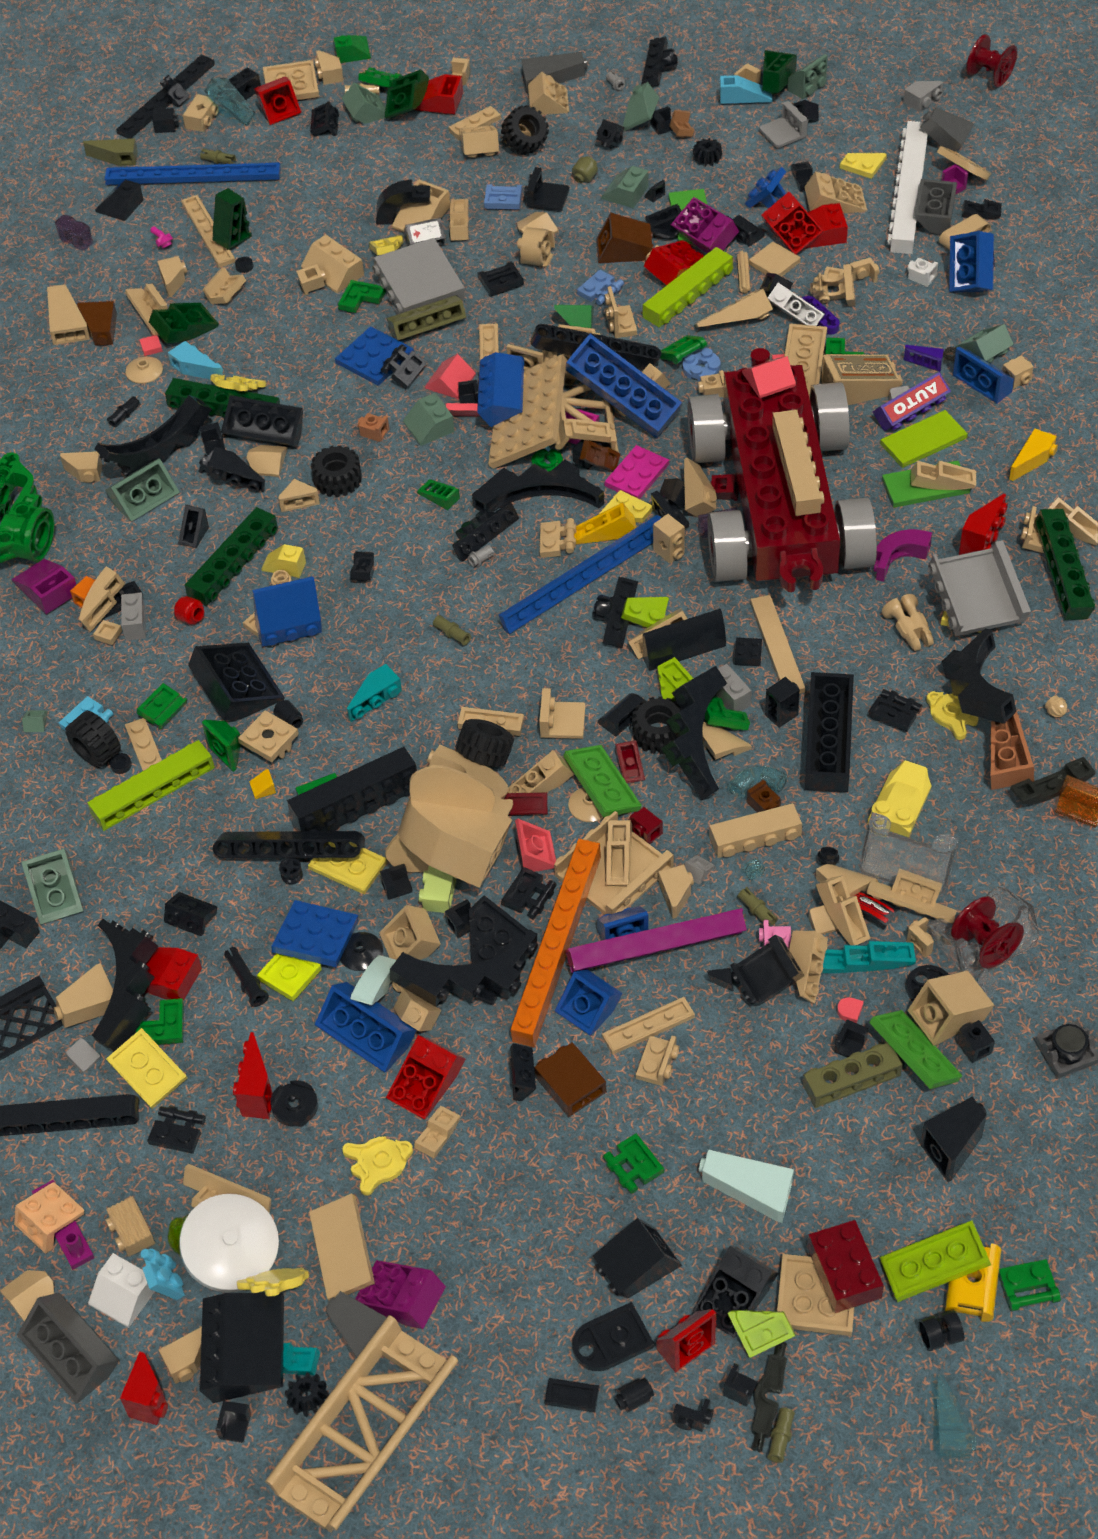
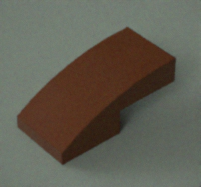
[580,440,620,472]

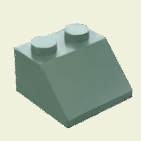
[342,82,386,124]
[601,166,649,208]
[955,324,1014,363]
[403,393,455,446]

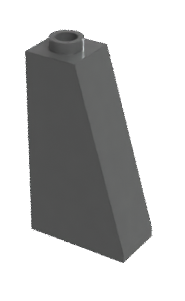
[521,52,587,94]

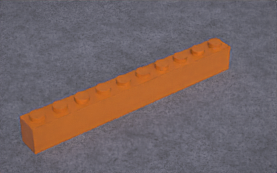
[510,838,601,1048]

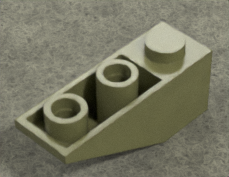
[83,138,138,166]

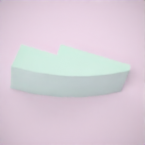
[351,955,396,1005]

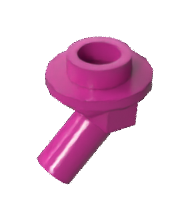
[150,226,173,249]

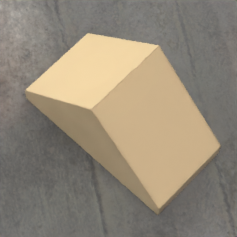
[278,479,320,512]

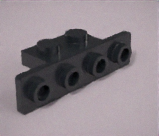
[452,502,519,561]

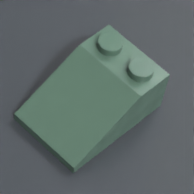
[21,848,84,925]

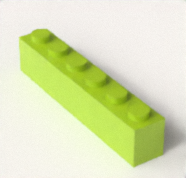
[643,247,733,328]
[87,740,215,831]

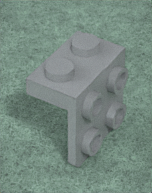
[760,101,808,148]

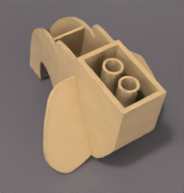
[385,745,513,888]

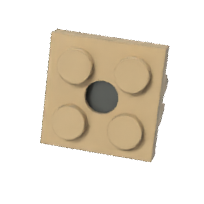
[238,710,299,762]

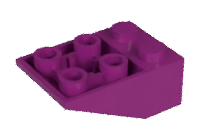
[671,197,739,254]
[11,558,77,614]
[355,1260,446,1329]

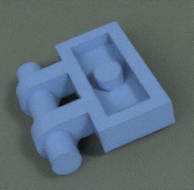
[577,270,624,305]

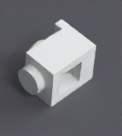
[907,258,938,287]

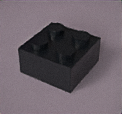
[734,637,762,667]

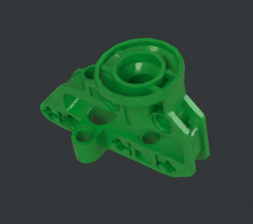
[0,452,55,563]

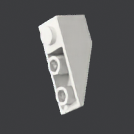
[768,283,824,326]

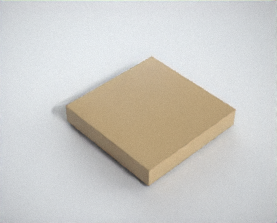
[749,241,801,277]

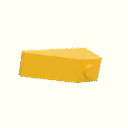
[1009,428,1058,481]
[574,502,636,544]

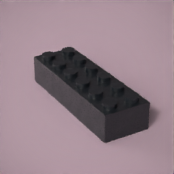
[804,672,854,793]
[287,747,417,831]

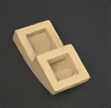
[414,1106,461,1158]

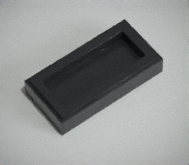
[545,1378,599,1413]

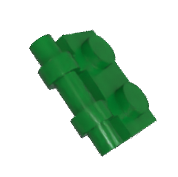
[603,1133,664,1194]

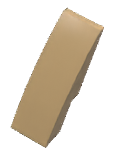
[450,199,469,241]
[911,460,976,490]
[1048,497,1098,546]
[79,566,125,632]
[606,820,632,885]
[816,876,871,945]

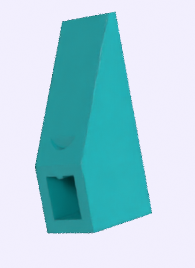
[347,664,402,722]

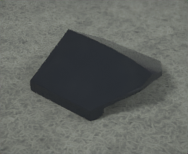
[644,204,682,239]

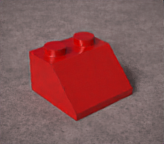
[254,76,301,125]
[120,1351,168,1425]

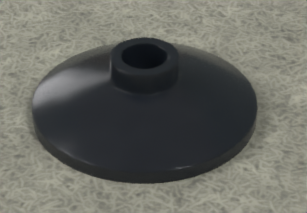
[340,932,383,971]

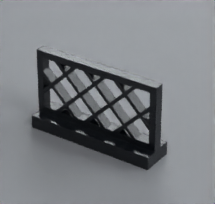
[0,976,63,1061]

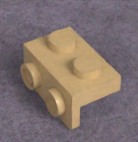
[203,268,246,304]
[1020,506,1044,553]

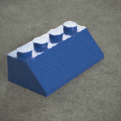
[477,352,524,427]
[315,982,416,1072]

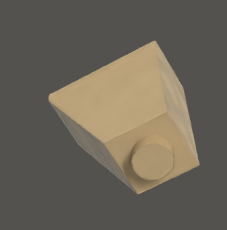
[54,963,113,1028]

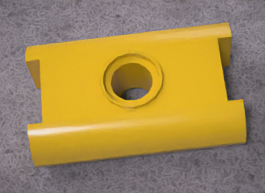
[945,1243,1001,1322]

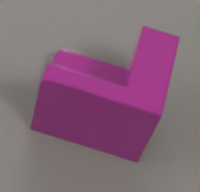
[941,164,968,194]

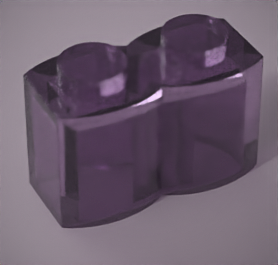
[55,215,93,251]

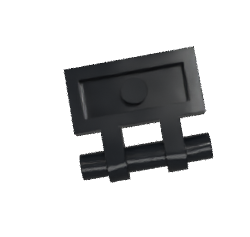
[381,344,427,390]
[868,689,923,732]
[502,867,557,919]
[147,1106,206,1154]

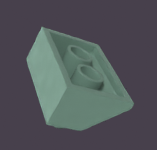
[105,458,180,522]

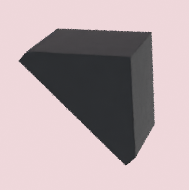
[178,504,209,548]

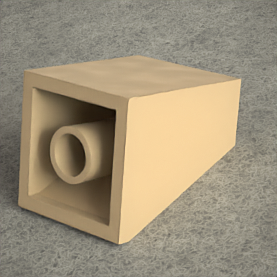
[908,971,994,1046]

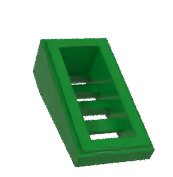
[417,479,460,510]

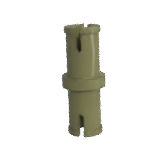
[200,149,236,164]
[433,615,471,646]
[737,887,778,926]
[767,1408,795,1463]

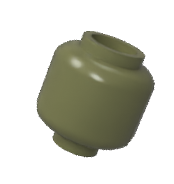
[572,156,598,183]

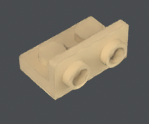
[636,1036,680,1086]

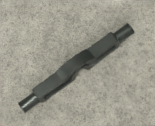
[751,1342,787,1452]

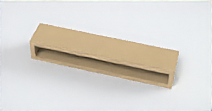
[772,410,824,516]

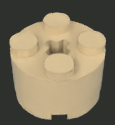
[517,227,555,266]

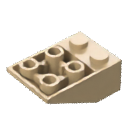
[805,171,867,214]
[392,180,450,232]

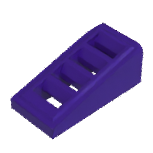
[904,344,944,372]

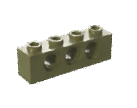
[387,295,466,340]
[803,1043,902,1108]

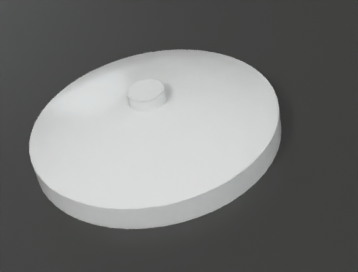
[179,1194,279,1292]

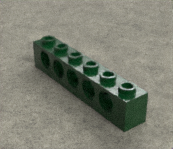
[165,378,280,417]
[185,507,278,607]
[1034,509,1095,620]

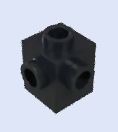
[596,119,625,149]

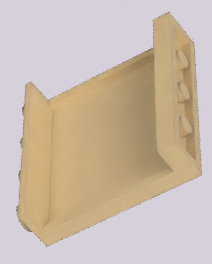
[554,811,674,915]

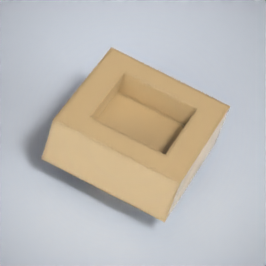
[824,266,844,287]
[93,620,122,645]

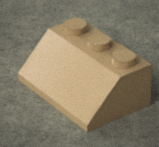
[301,235,364,293]

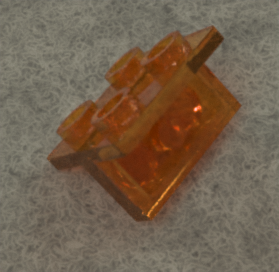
[1055,776,1098,828]

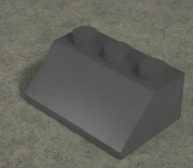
[914,179,957,234]

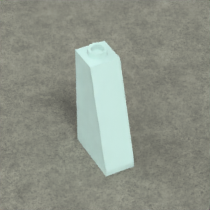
[699,1150,794,1223]

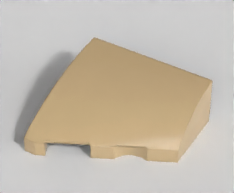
[703,722,752,760]
[816,864,878,897]

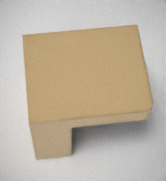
[451,58,470,85]
[734,63,761,84]

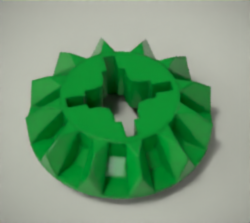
[532,449,563,472]

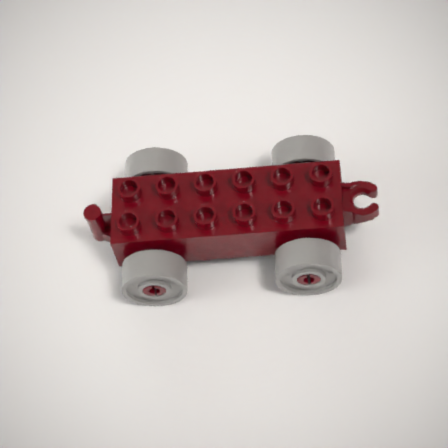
[687,348,877,592]

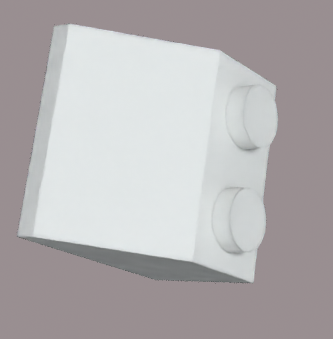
[88,1253,155,1328]

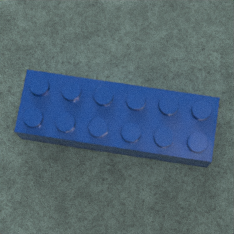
[566,334,682,438]

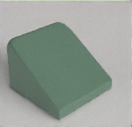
[22,710,48,732]

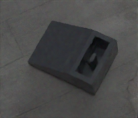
[693,1246,778,1338]

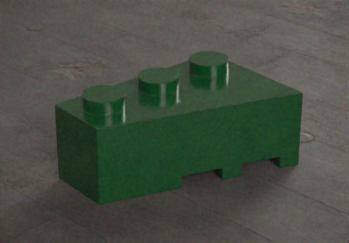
[762,50,797,94]
[212,188,252,250]

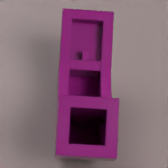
[874,529,933,582]

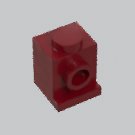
[710,474,739,501]
[629,807,663,844]

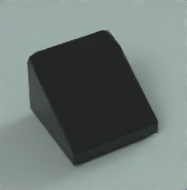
[644,180,665,202]
[707,968,734,991]

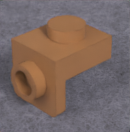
[669,110,694,138]

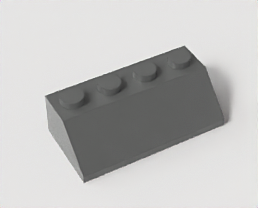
[17,1293,119,1403]

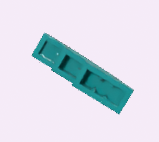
[822,941,916,973]
[283,1343,321,1376]

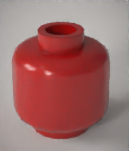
[174,596,204,625]

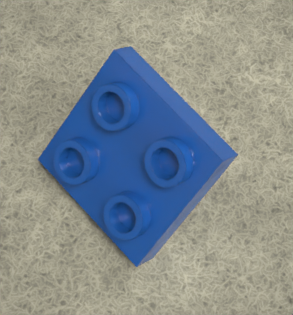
[745,167,786,208]

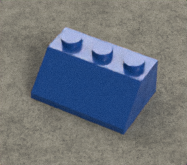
[949,231,994,292]
[953,347,1014,404]

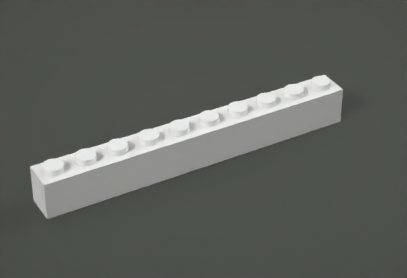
[887,121,928,254]

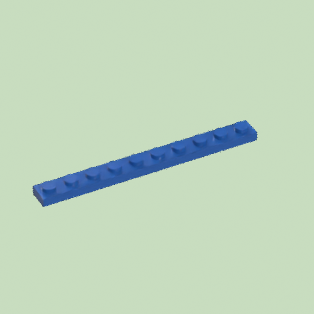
[105,162,281,185]
[499,515,662,634]

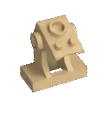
[810,264,856,306]

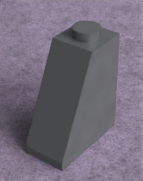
[920,107,974,151]
[326,1291,387,1360]

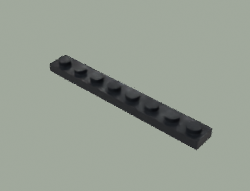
[116,55,215,139]

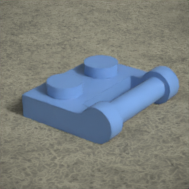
[484,184,523,209]

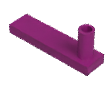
[32,1180,95,1270]

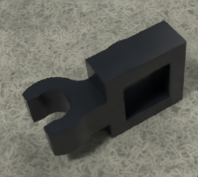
[160,75,189,107]

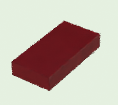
[504,792,548,815]

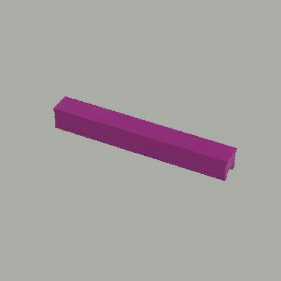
[564,908,747,973]

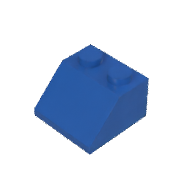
[597,906,649,940]
[555,969,622,1036]

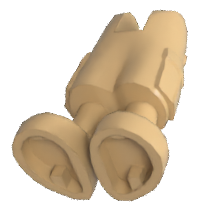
[881,594,934,651]

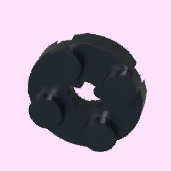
[270,1080,318,1127]

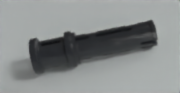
[224,947,269,1007]

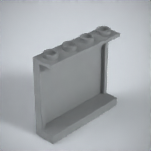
[372,238,465,314]
[928,540,1031,636]

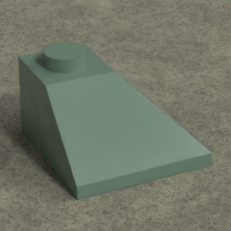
[623,82,660,131]

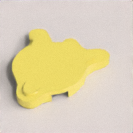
[210,374,266,391]
[926,691,978,740]
[342,1136,413,1196]
[237,1268,309,1296]

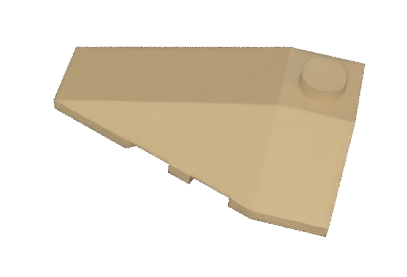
[694,289,773,327]

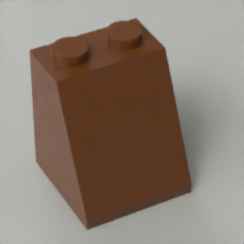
[596,212,654,263]

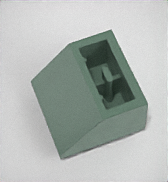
[788,54,828,99]

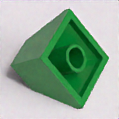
[333,35,371,63]
[554,305,594,328]
[202,720,241,772]

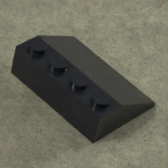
[188,643,285,721]
[199,1293,284,1403]

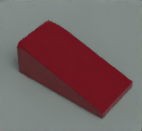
[615,740,645,784]

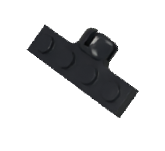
[641,37,678,87]
[593,577,638,648]

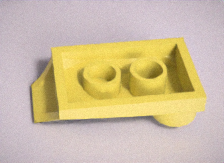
[867,760,932,837]

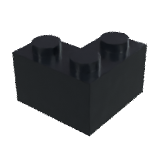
[0,900,40,949]

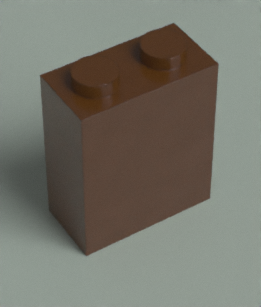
[534,1042,607,1117]

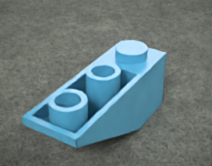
[720,75,772,104]
[168,341,223,379]

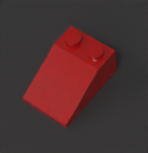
[804,203,848,249]
[145,947,202,1001]
[657,1309,716,1373]

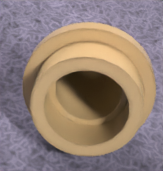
[1045,695,1067,717]

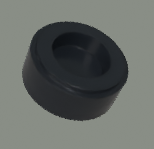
[235,256,254,273]
[109,753,132,774]

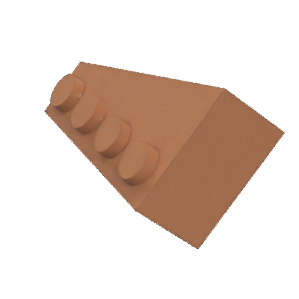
[990,712,1034,790]

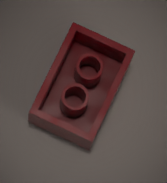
[807,1220,884,1313]

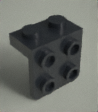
[524,167,569,211]

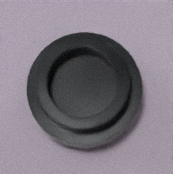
[817,847,840,865]

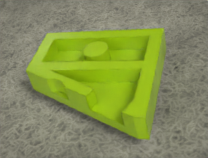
[621,597,669,628]
[657,657,694,702]
[728,1310,796,1358]

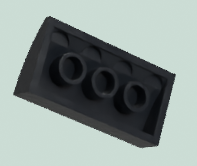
[221,395,303,449]
[643,609,726,671]

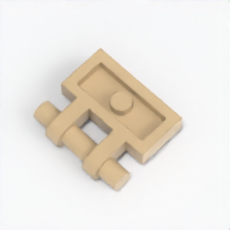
[540,518,576,557]

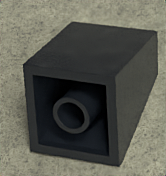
[920,1096,987,1182]
[593,1218,682,1299]

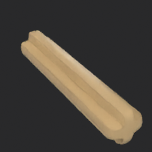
[737,251,751,294]

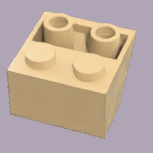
[528,72,569,115]

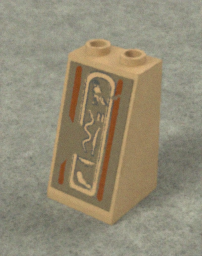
[821,354,902,405]

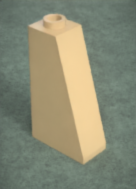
[47,285,90,345]

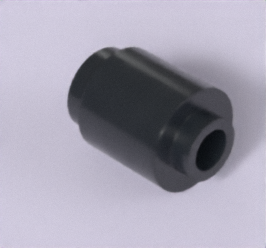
[273,700,303,729]
[614,1377,654,1413]

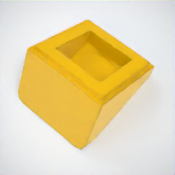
[249,769,276,799]

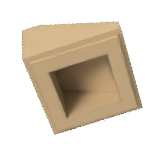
[808,905,838,935]

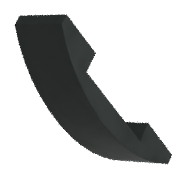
[1010,757,1096,804]

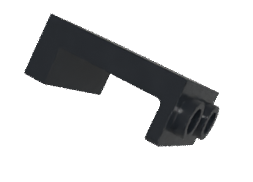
[730,935,805,1006]

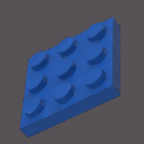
[335,326,414,386]
[272,900,358,967]

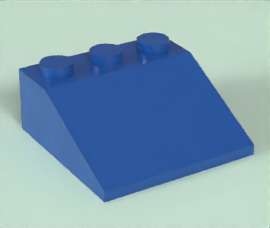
[252,576,322,647]

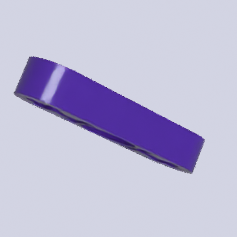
[802,296,840,335]

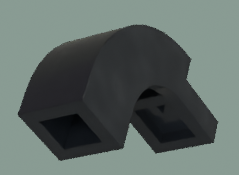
[376,180,430,225]

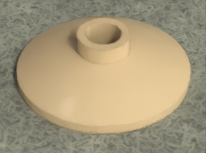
[126,356,163,384]
[568,787,605,822]

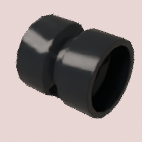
[918,1309,964,1351]

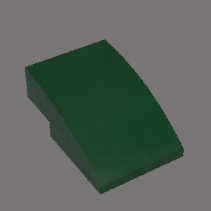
[384,70,429,119]
[149,303,219,344]

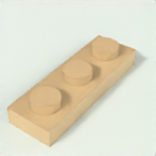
[449,106,501,140]
[457,707,524,736]
[125,718,162,771]

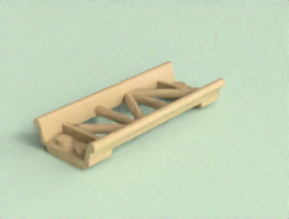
[542,324,619,453]
[265,1315,458,1532]

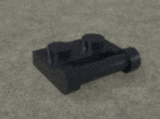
[477,261,524,296]

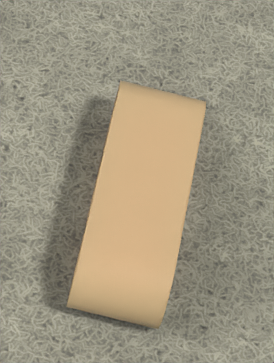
[939,214,991,251]

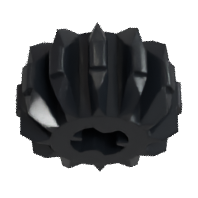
[693,138,722,167]
[285,1371,329,1418]

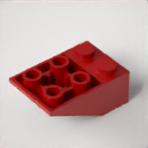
[414,74,463,114]
[761,191,824,255]
[644,240,704,285]
[959,493,1008,555]
[233,1032,273,1119]
[386,1035,466,1120]

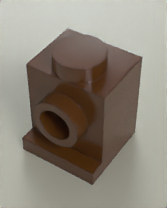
[747,779,781,813]

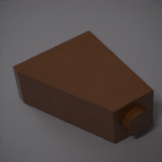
[77,301,117,346]

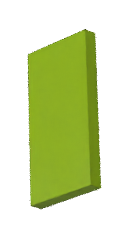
[880,410,968,468]
[880,1220,991,1302]

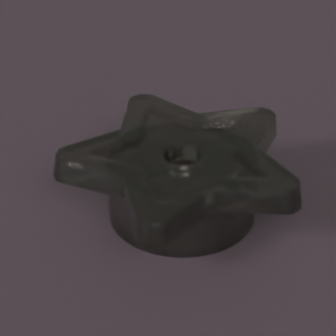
[943,347,956,364]

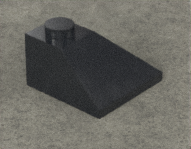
[95,179,144,221]

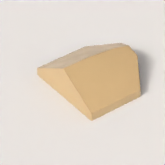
[517,212,559,234]
[247,445,287,477]
[0,1270,54,1321]

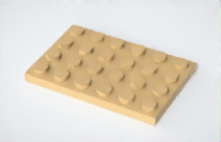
[488,354,567,469]

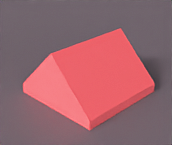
[425,354,476,399]
[742,356,796,398]
[515,819,556,872]

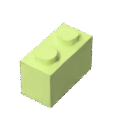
[419,866,457,913]

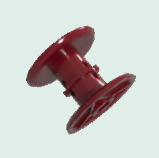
[966,34,1018,87]
[951,896,1024,969]

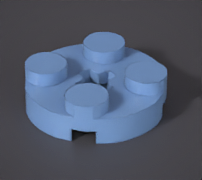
[683,348,721,381]

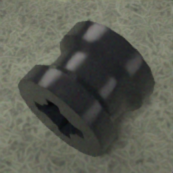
[279,858,303,885]

